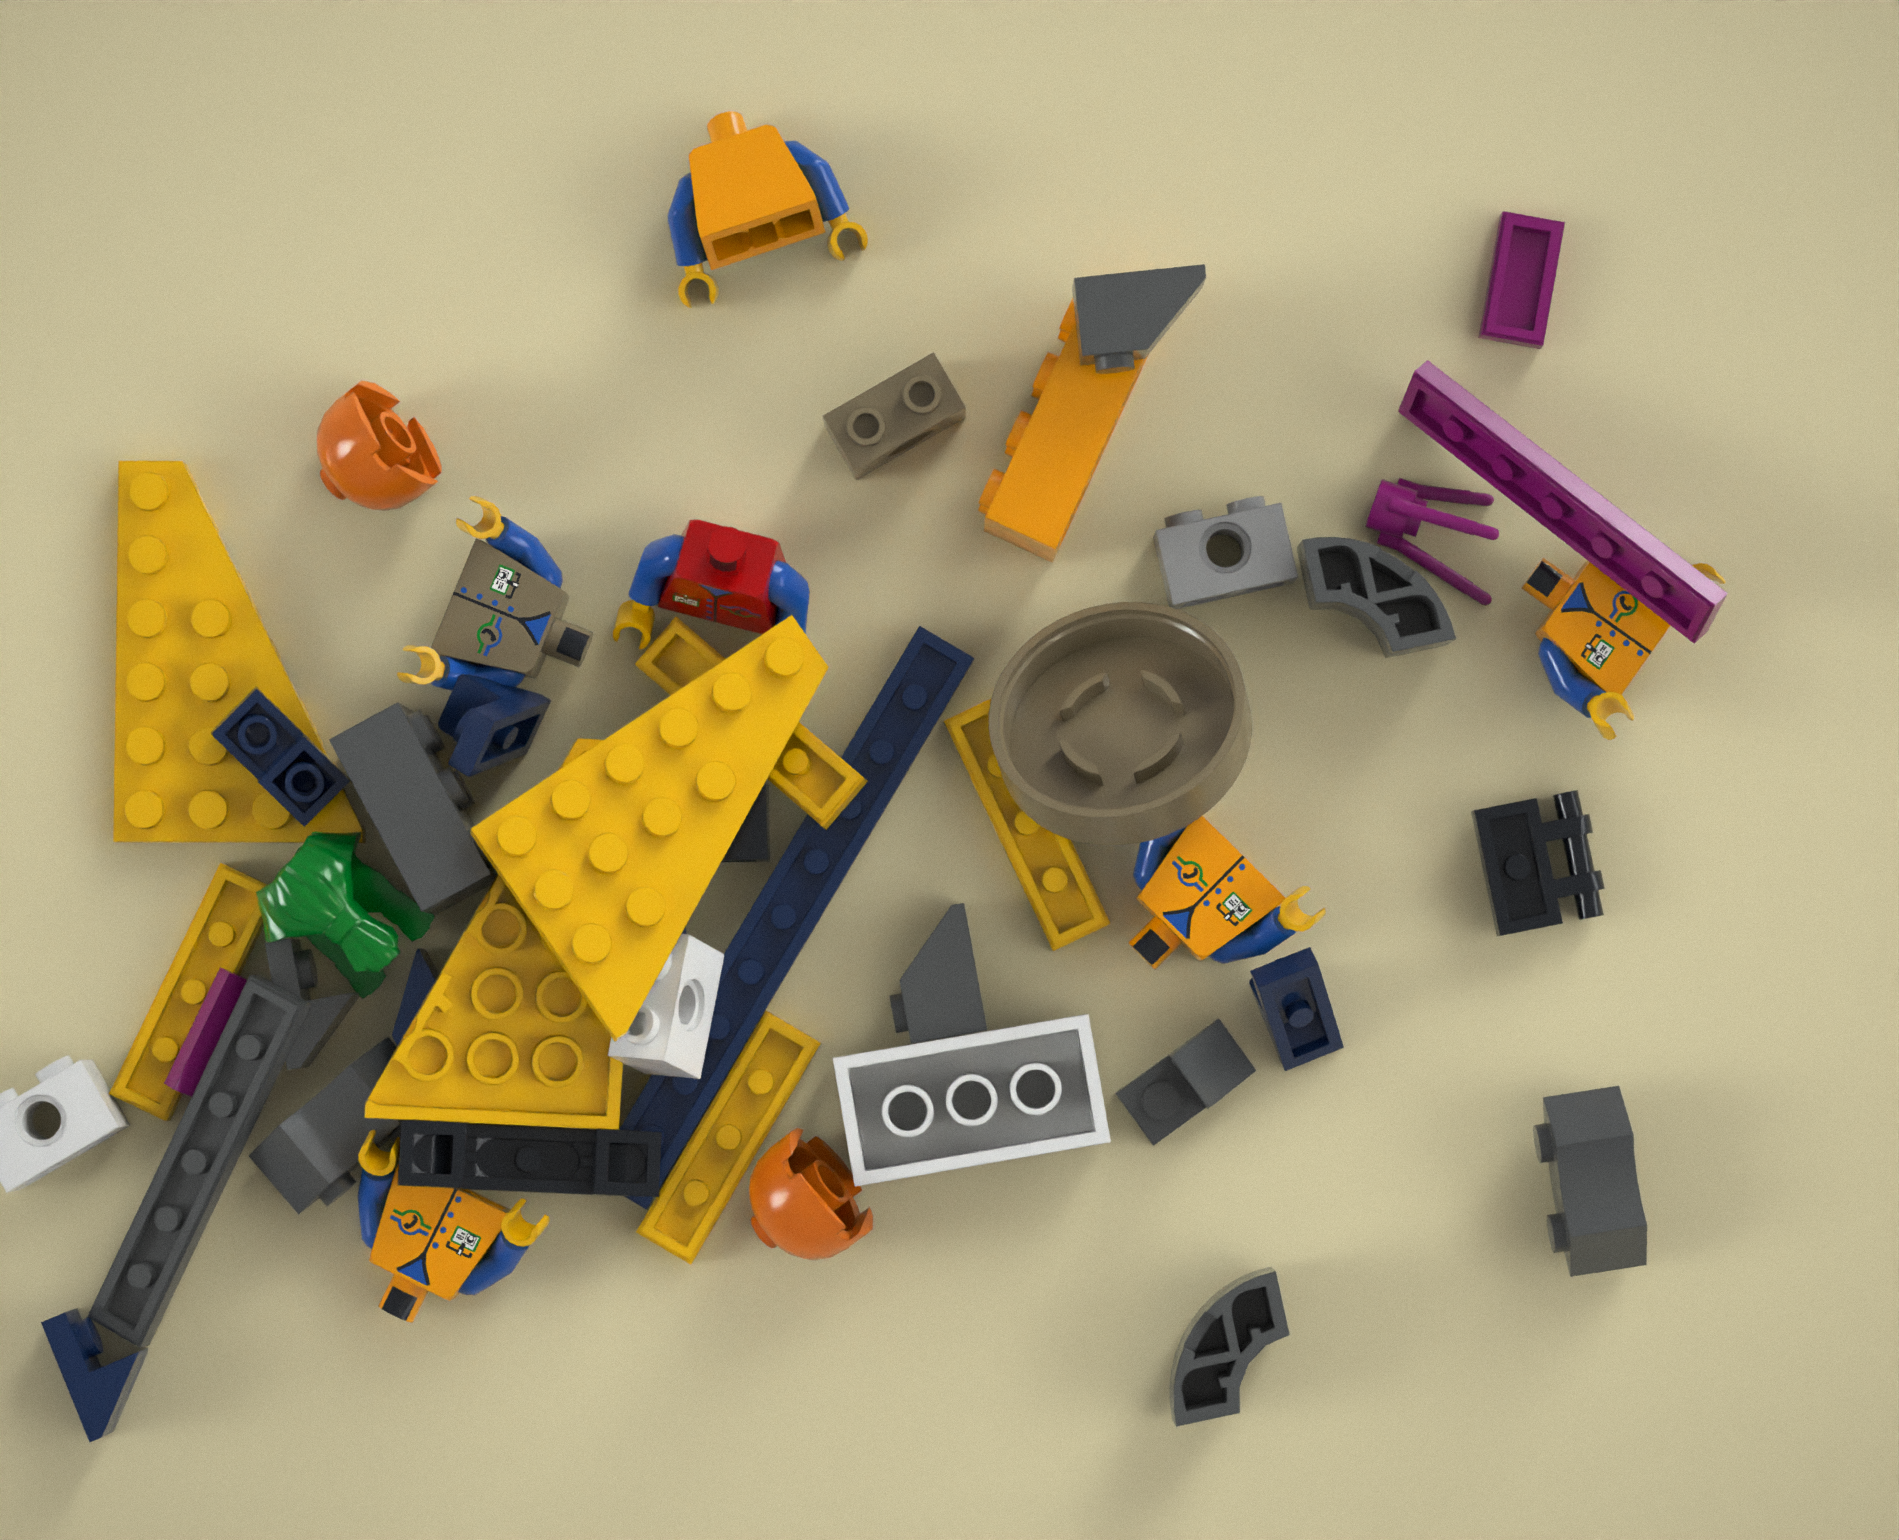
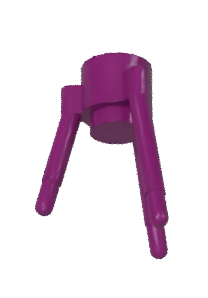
[1365,478,1499,606]

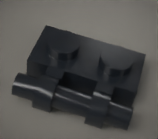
[1471,790,1605,936]

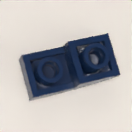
[211,687,350,827]

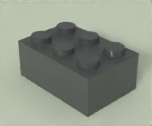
[329,702,498,915]

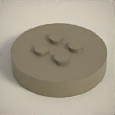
[989,602,1252,846]

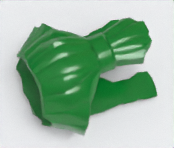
[256,831,435,999]

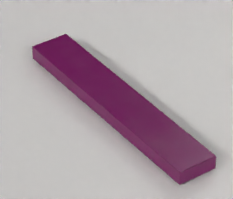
[1398,360,1728,644]

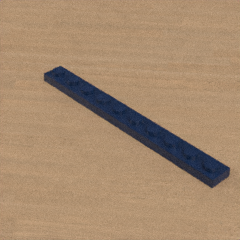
[619,626,974,1209]

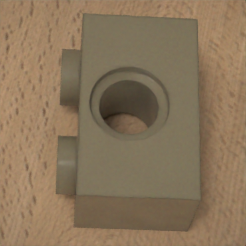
[823,352,966,480]

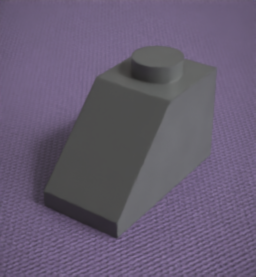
[1072,264,1206,374]
[889,903,987,1044]

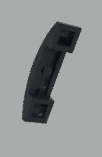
[398,1120,662,1197]

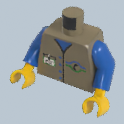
[397,496,593,691]

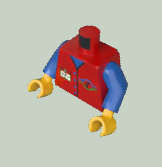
[613,519,810,649]

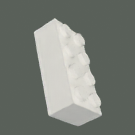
[833,1014,1111,1187]

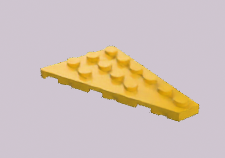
[113,461,366,843]
[470,615,829,1042]
[364,738,623,1130]

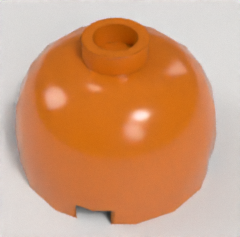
[317,380,442,511]
[749,1128,873,1260]

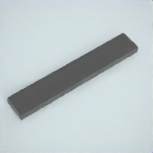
[87,974,312,1348]

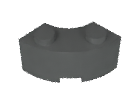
[1297,537,1456,658]
[249,1037,420,1214]
[1533,1086,1647,1277]
[1169,1267,1290,1427]

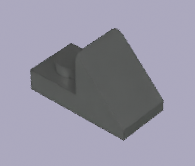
[265,938,359,1070]
[1115,1019,1256,1146]

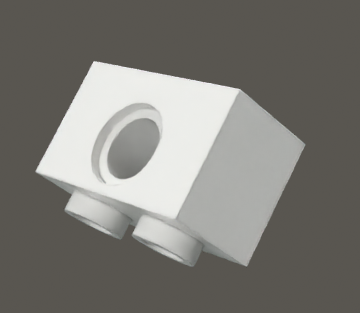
[608,934,725,1079]
[0,1055,131,1193]

